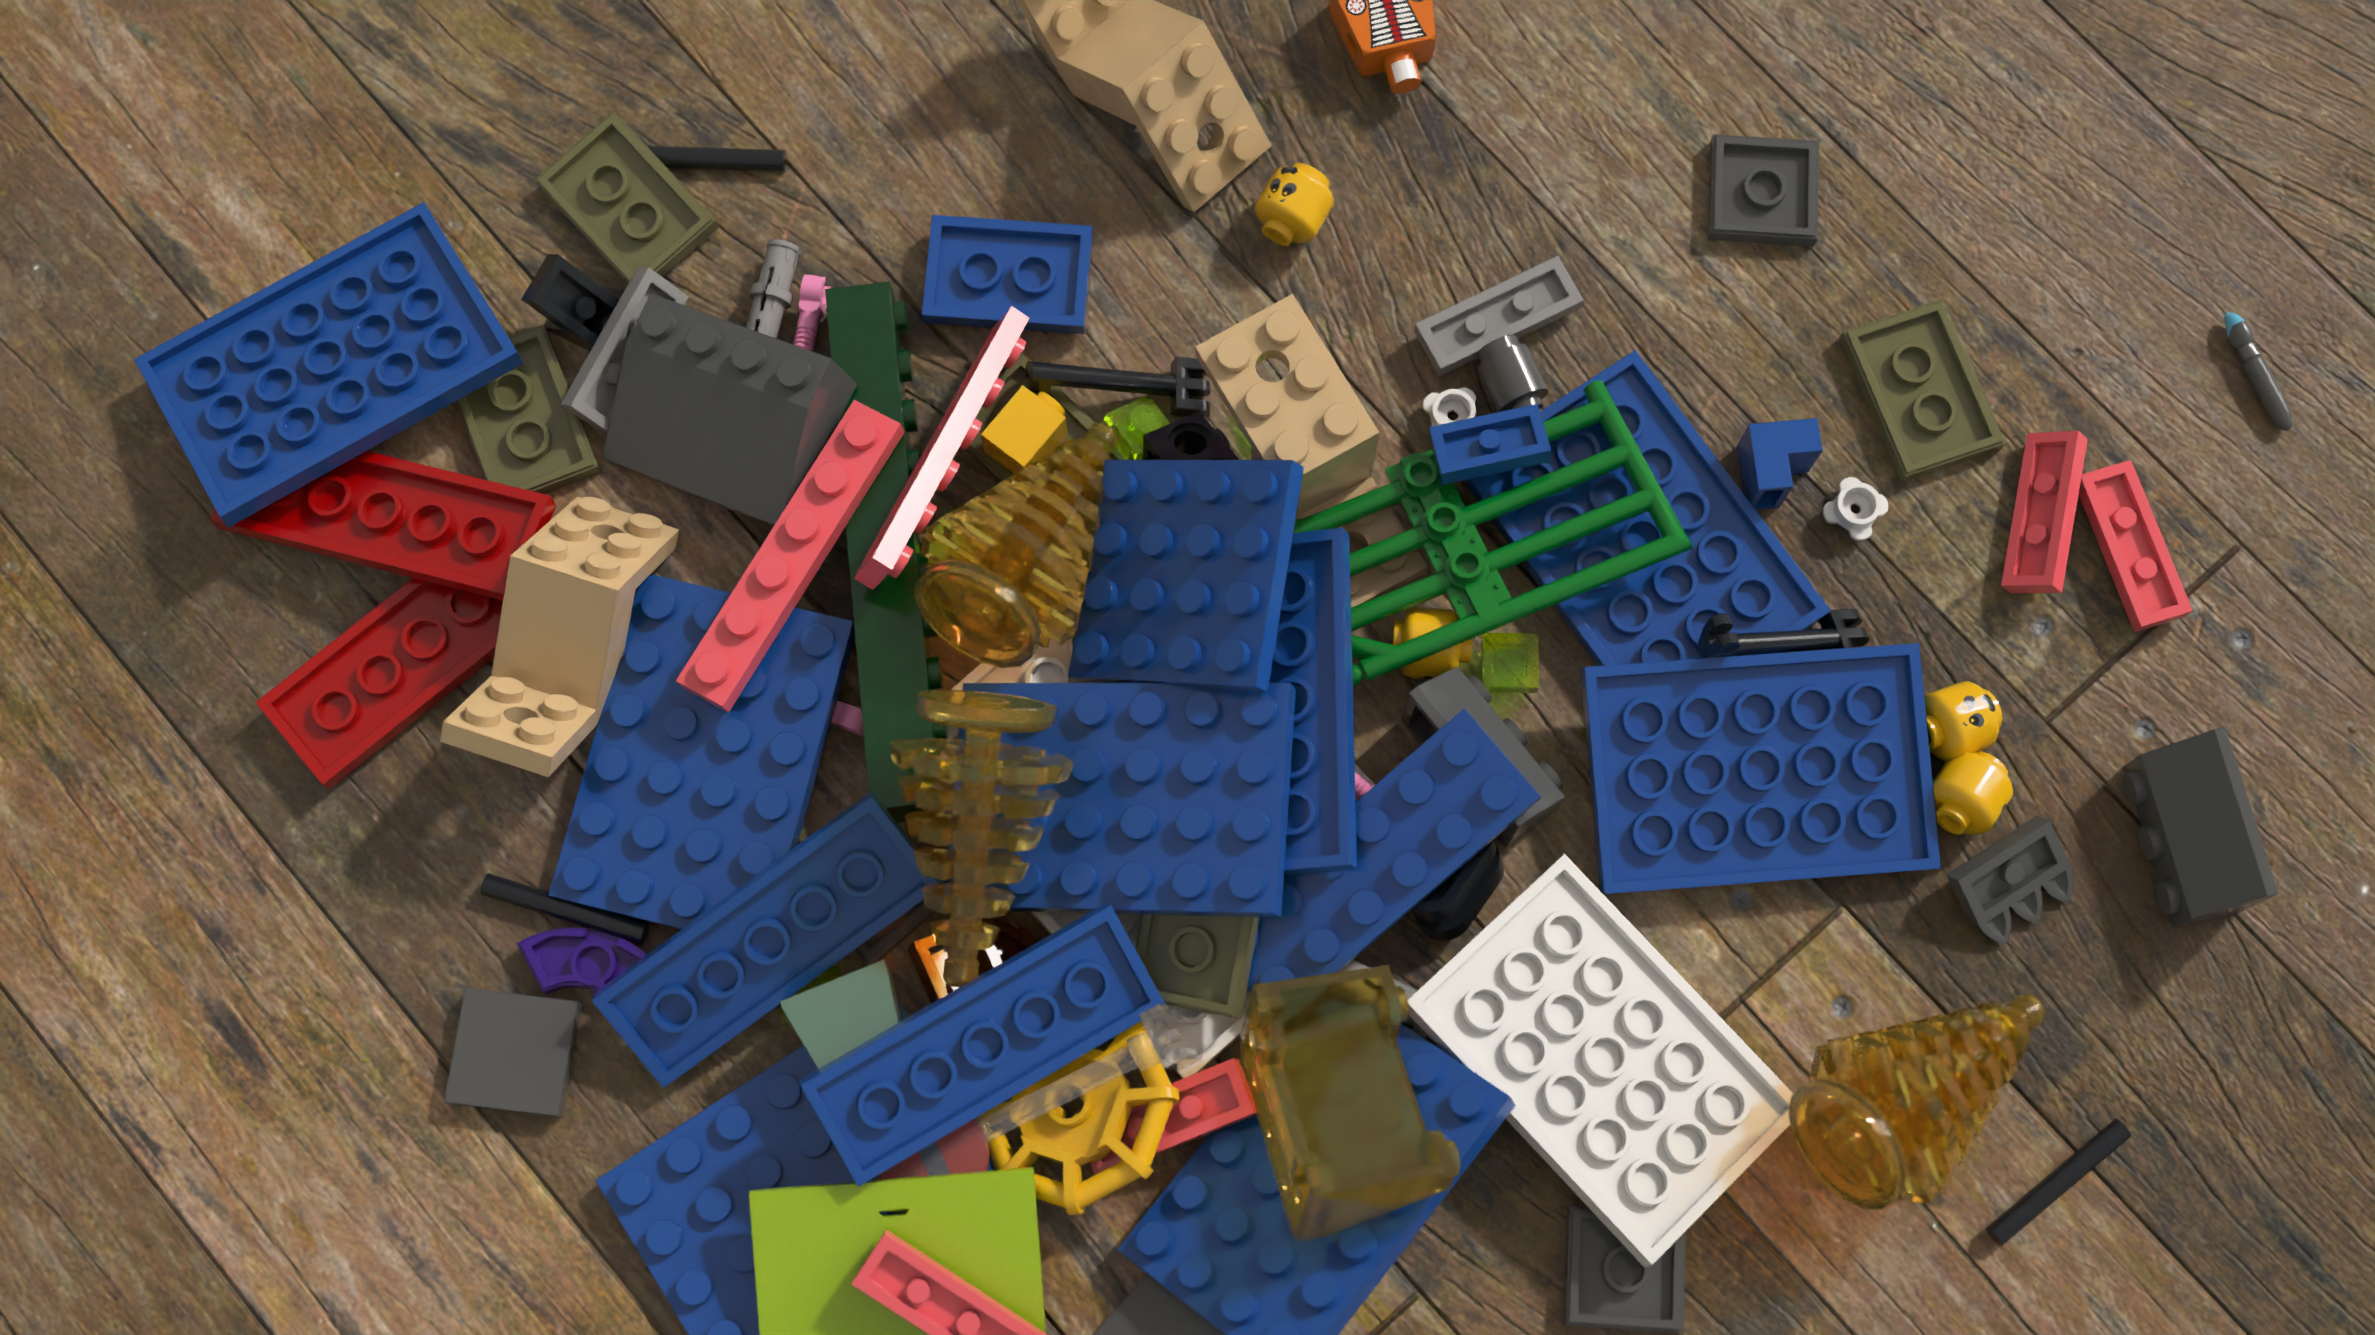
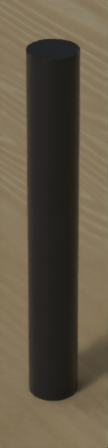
[647,146,786,171]
[481,873,649,945]
[1986,1119,2131,1246]

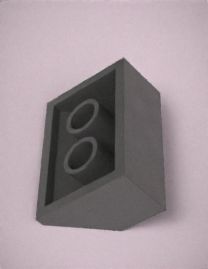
[1401,666,1565,849]
[2122,727,2279,928]

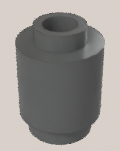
[1477,335,1549,412]

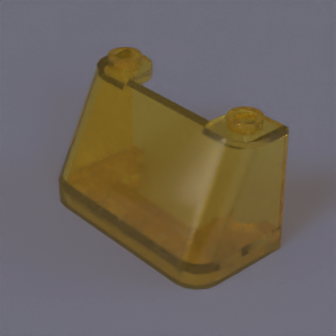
[1240,965,1460,1242]

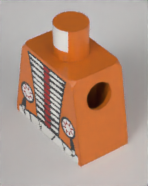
[1328,0,1436,94]

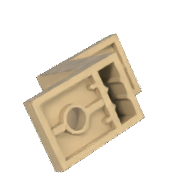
[1016,0,1272,212]
[1195,293,1428,608]
[440,497,680,777]

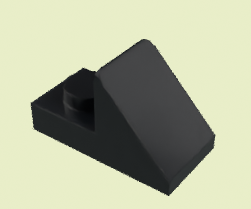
[521,254,619,351]

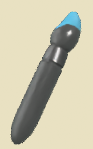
[2224,312,2292,431]

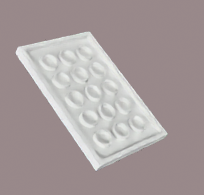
[1401,854,1807,1268]

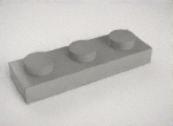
[1414,256,1584,376]
[560,267,689,434]

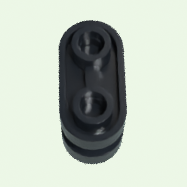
[1412,840,1504,941]

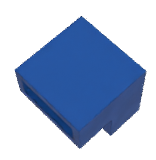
[1736,418,1823,510]

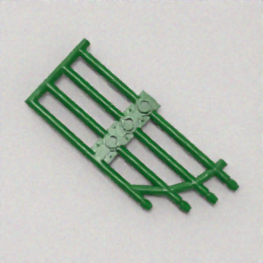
[1293,380,1693,687]

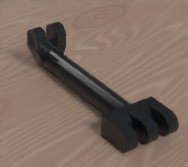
[1025,357,1210,417]
[1698,609,1870,658]

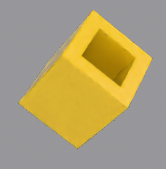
[981,385,1068,484]

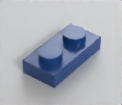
[1429,404,1551,485]

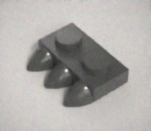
[1946,815,2074,944]

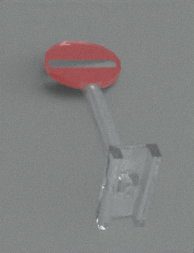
[877,1004,1203,1211]

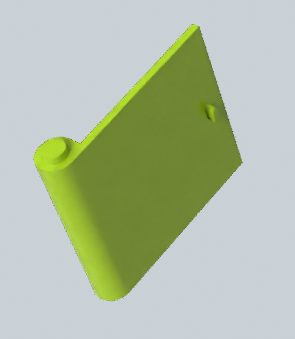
[749,1167,1046,1335]

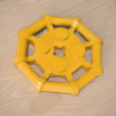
[976,1020,1179,1215]

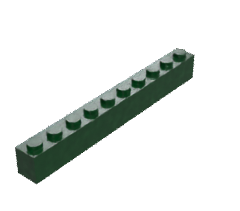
[825,281,954,823]

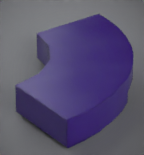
[517,928,647,995]

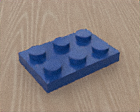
[922,215,1093,334]

